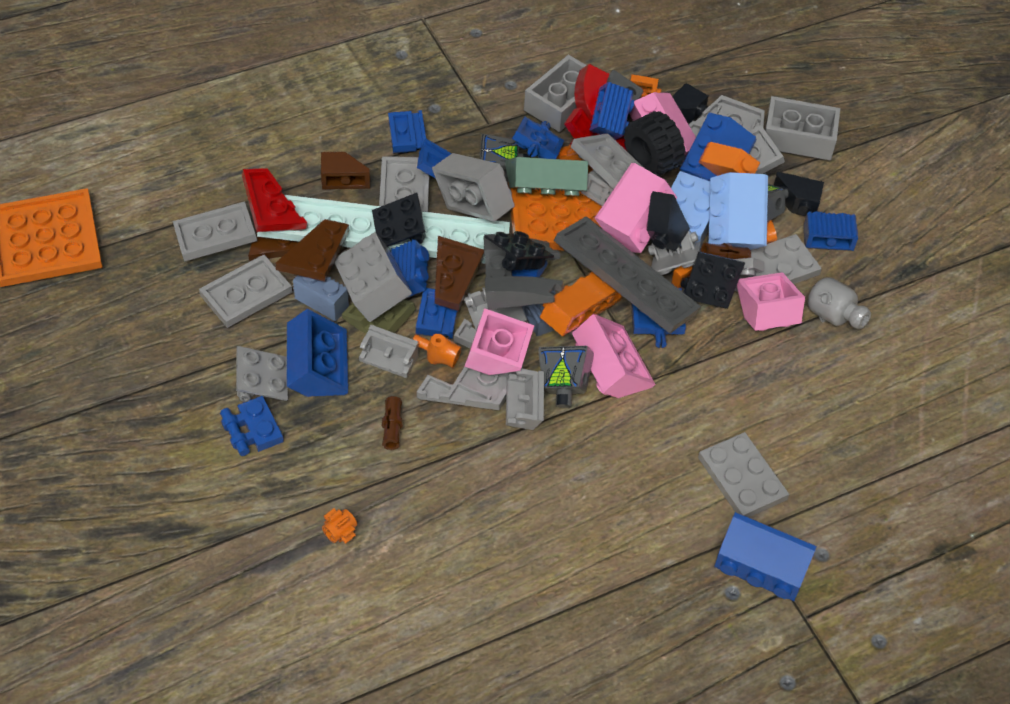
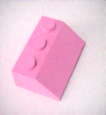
[629,92,696,162]
[595,163,677,253]
[572,314,656,398]

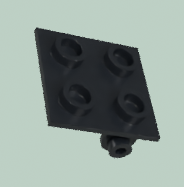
[372,193,426,247]
[484,231,554,271]
[681,251,745,309]

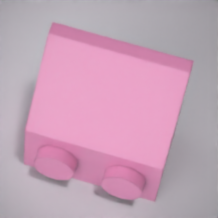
[737,272,805,331]
[464,308,534,375]

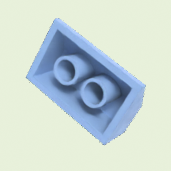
[708,172,768,250]

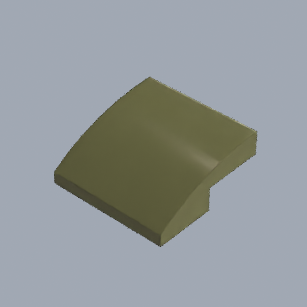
[341,299,416,333]

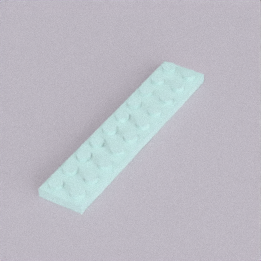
[257,195,510,264]

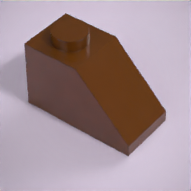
[321,152,370,190]

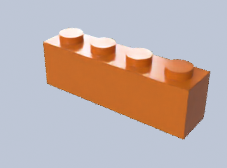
[540,272,622,337]

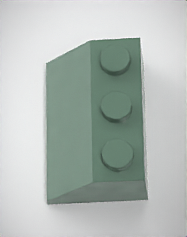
[505,157,588,196]

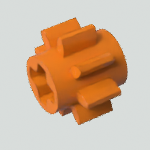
[322,508,357,544]

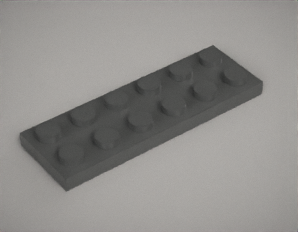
[554,216,701,333]

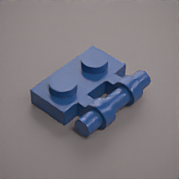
[220,396,284,456]

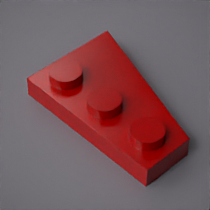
[242,168,307,232]

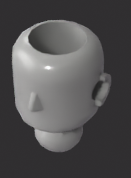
[808,277,871,329]

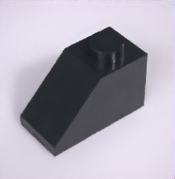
[672,83,709,125]
[774,171,824,216]
[647,191,690,251]

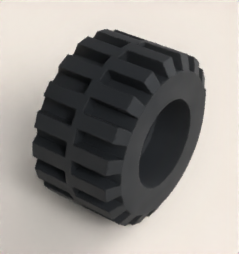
[624,111,686,176]

